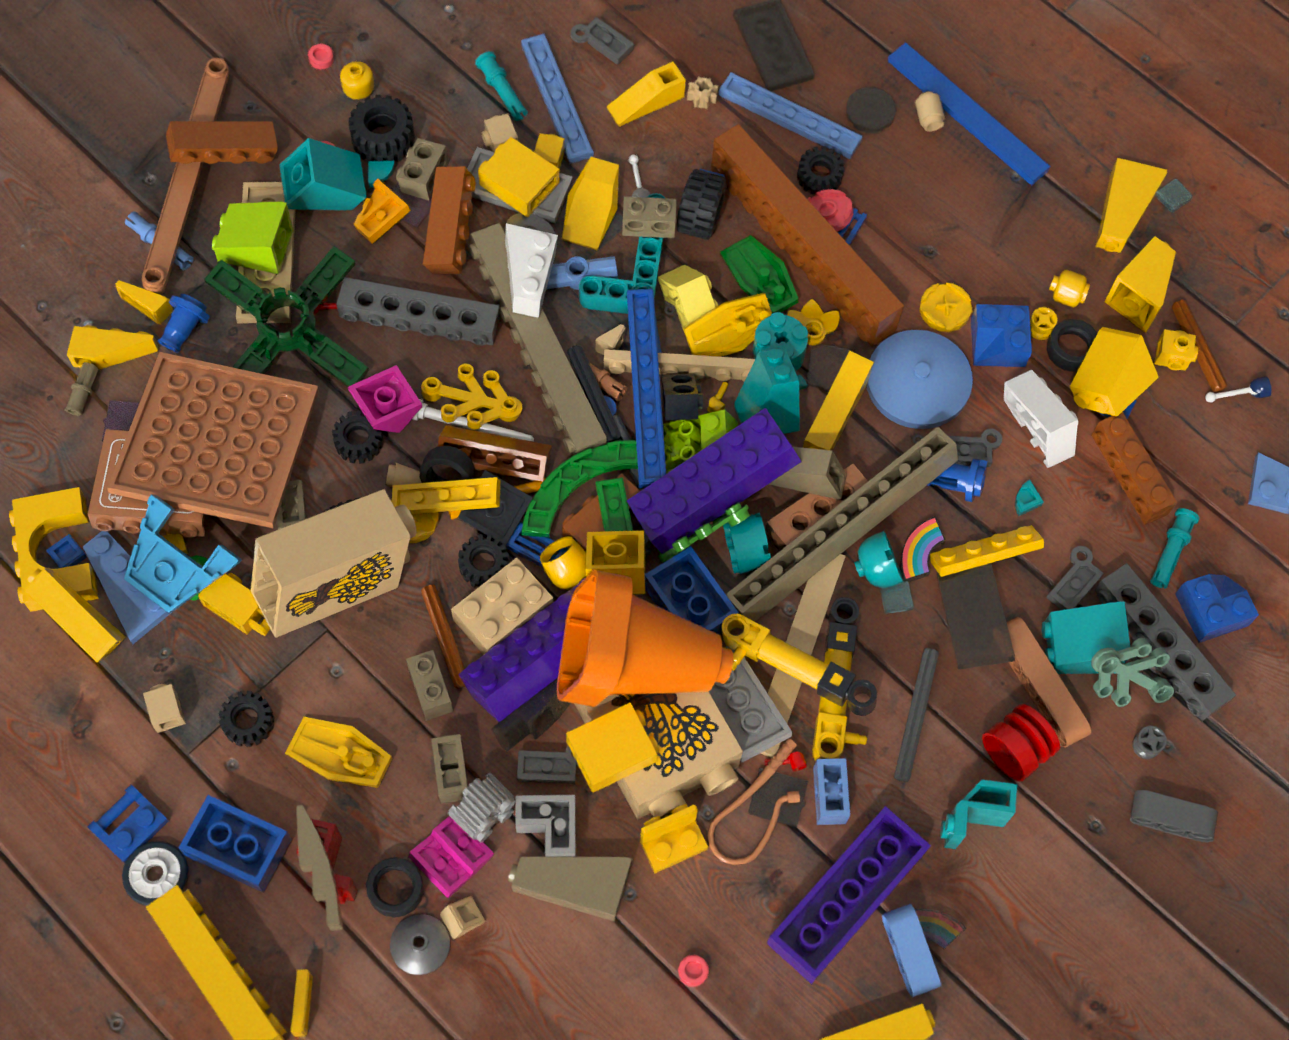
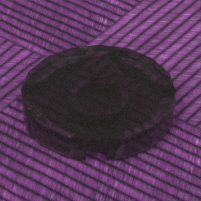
[846,87,896,133]

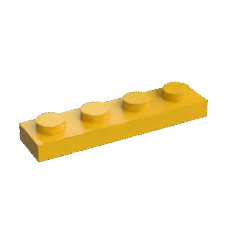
[392,477,501,514]
[930,525,1044,577]

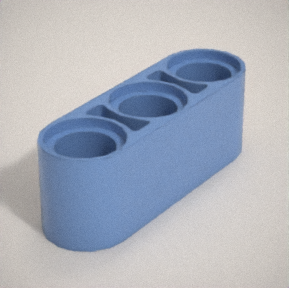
[882,904,941,997]

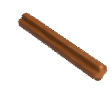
[1172,299,1227,393]
[421,584,465,689]

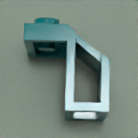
[940,780,1017,849]

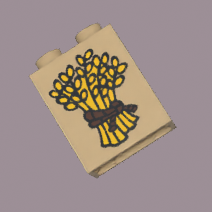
[251,489,416,638]
[574,691,743,820]

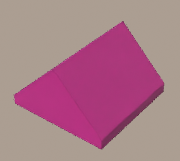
[348,365,422,433]

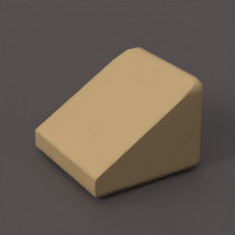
[595,324,625,355]
[440,896,485,939]

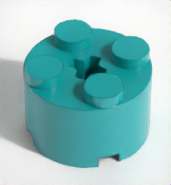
[753,312,808,372]
[723,512,771,574]

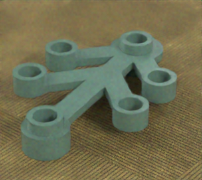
[1091,638,1174,707]

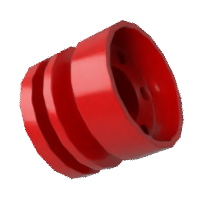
[982,704,1061,782]

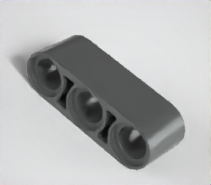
[1130,790,1218,842]

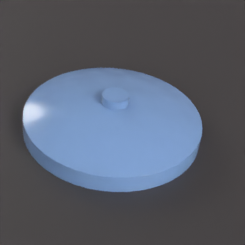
[867,330,973,429]

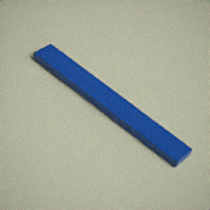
[888,43,1050,186]
[627,289,666,488]

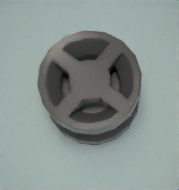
[1132,726,1167,759]

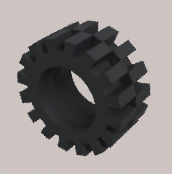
[797,146,845,195]
[332,411,383,464]
[458,534,509,587]
[219,691,274,747]

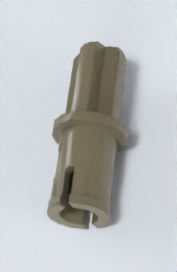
[65,362,98,416]

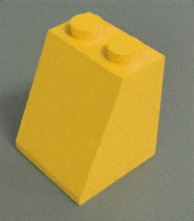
[1105,236,1176,333]
[1070,327,1159,417]

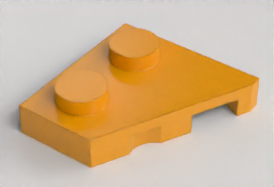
[354,179,411,244]

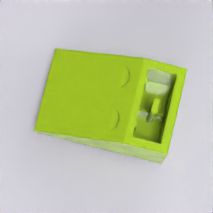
[663,409,738,474]

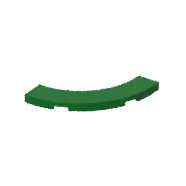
[522,440,638,538]

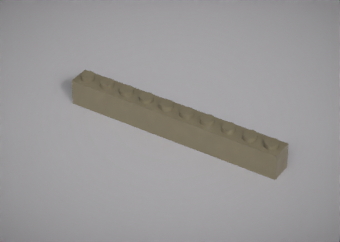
[469,223,607,455]
[726,427,958,622]

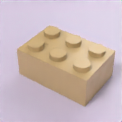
[451,558,553,655]

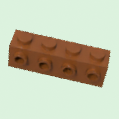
[166,121,278,164]
[423,166,476,274]
[1091,412,1177,525]
[438,425,552,482]

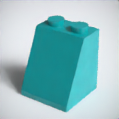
[280,138,366,210]
[734,348,800,434]
[1041,601,1130,674]

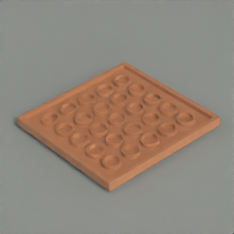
[107,352,319,528]

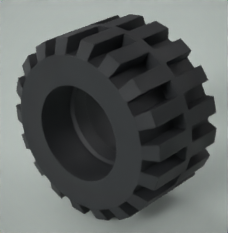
[348,95,415,162]
[676,169,727,240]

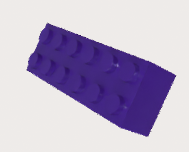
[627,407,802,555]
[458,578,585,722]
[767,806,931,984]

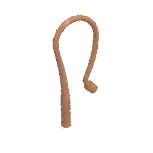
[708,738,800,865]

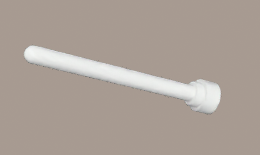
[412,399,534,442]

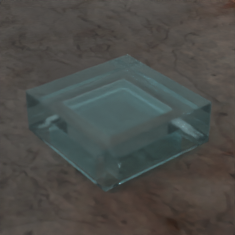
[1155,179,1193,213]
[880,581,914,614]

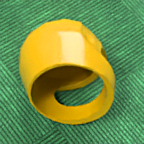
[540,536,586,589]

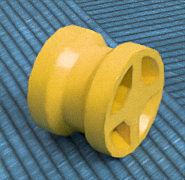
[1030,307,1058,340]

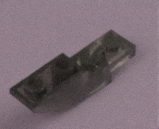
[491,678,570,752]

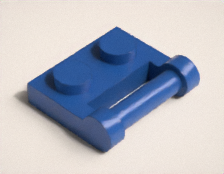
[87,784,169,863]

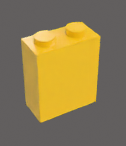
[478,136,560,218]
[566,703,659,793]

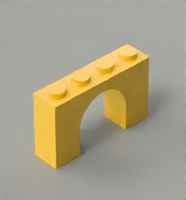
[9,487,99,612]

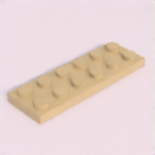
[236,182,295,324]

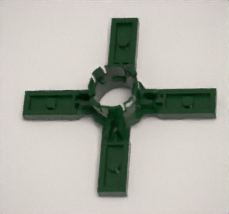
[204,246,369,387]

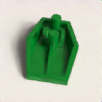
[720,235,799,314]

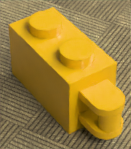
[198,572,270,636]

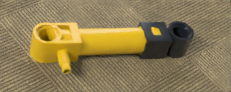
[812,597,867,761]
[722,613,877,716]

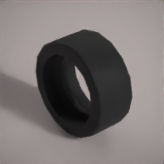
[1047,319,1097,372]
[419,446,475,483]
[366,857,424,918]

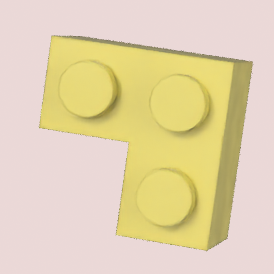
[657,265,718,328]

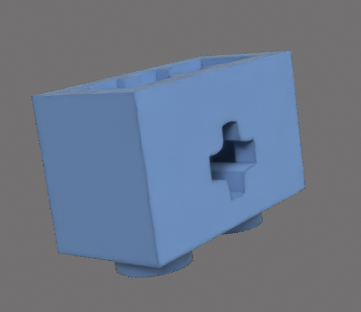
[813,758,850,825]

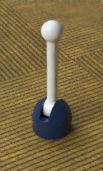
[1205,376,1272,402]

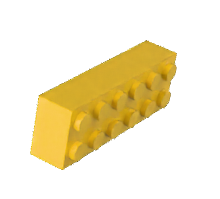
[146,885,287,1040]

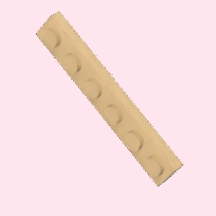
[604,349,755,382]

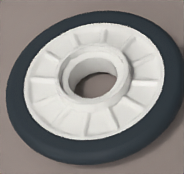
[122,841,188,906]

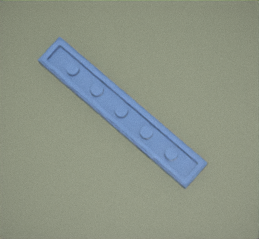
[521,34,593,164]
[718,73,863,159]

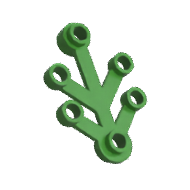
[657,502,750,563]

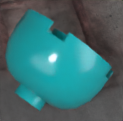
[854,531,903,588]

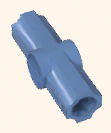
[546,256,618,290]

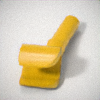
[707,382,728,413]

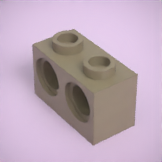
[396,138,449,200]
[622,197,676,238]
[406,650,453,721]
[431,734,468,804]

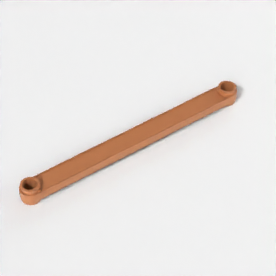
[142,58,229,295]

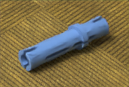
[125,211,194,270]

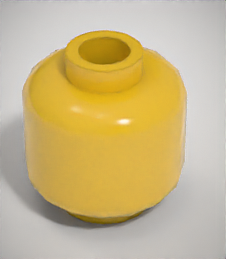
[340,61,374,100]
[1049,270,1090,308]

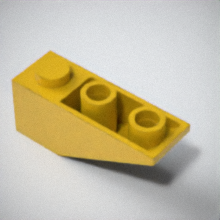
[607,62,686,127]
[67,325,159,370]

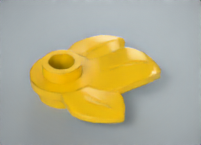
[787,299,840,345]

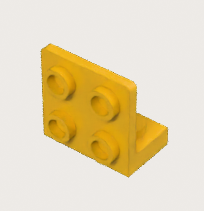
[640,804,708,873]

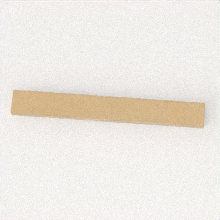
[760,554,846,758]

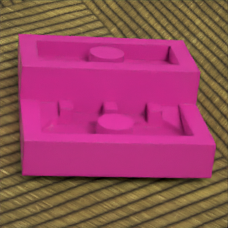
[408,816,494,898]

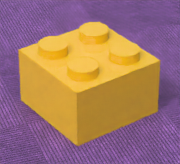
[586,531,645,595]

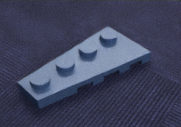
[1248,452,1289,514]
[82,531,172,644]

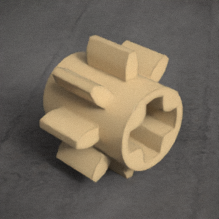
[687,77,718,109]

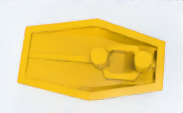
[562,157,619,250]
[683,293,772,357]
[285,717,393,788]

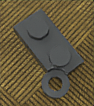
[571,17,634,65]
[949,429,1002,467]
[1046,546,1104,610]
[517,746,578,784]

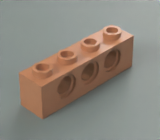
[765,464,868,551]

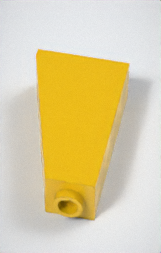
[1095,158,1167,253]
[803,351,874,451]
[24,568,126,662]
[820,1004,935,1040]

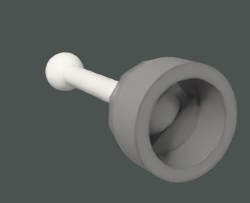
[629,155,651,198]

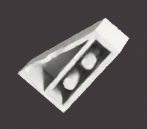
[505,224,558,318]
[1004,370,1079,468]

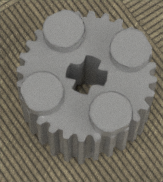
[448,773,516,843]

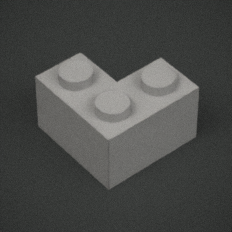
[516,795,575,857]

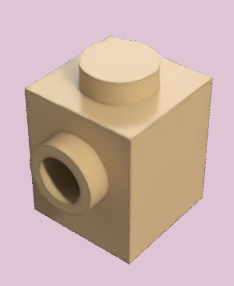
[482,114,518,152]
[143,684,186,733]

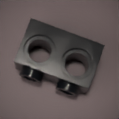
[662,374,703,420]

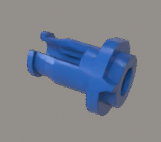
[157,294,210,353]
[927,458,988,502]

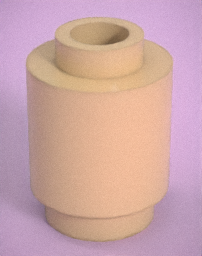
[915,92,945,131]

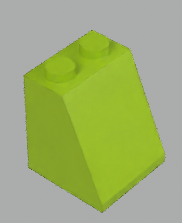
[212,201,294,274]

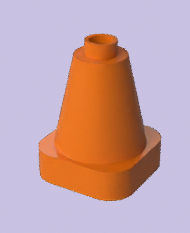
[557,569,733,707]

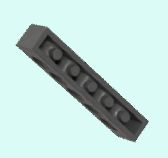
[336,277,500,345]
[1095,563,1236,722]

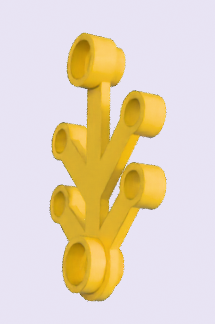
[421,364,522,429]

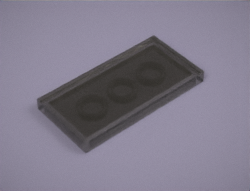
[733,0,815,92]
[937,564,1015,670]

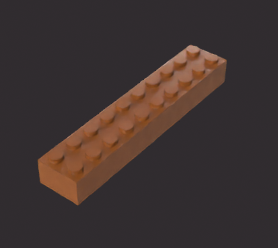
[711,124,904,347]

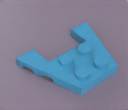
[124,494,242,613]

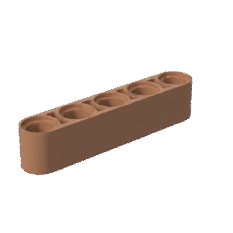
[992,617,1091,747]

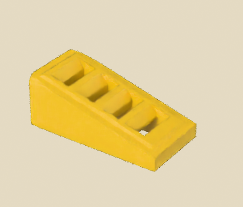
[115,280,173,325]

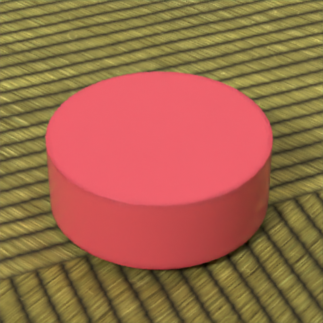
[308,44,334,70]
[678,955,709,987]

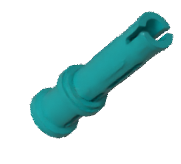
[475,51,528,121]
[1150,508,1200,589]

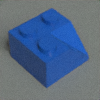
[971,304,1032,367]
[1175,574,1259,643]

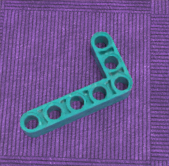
[579,193,665,314]

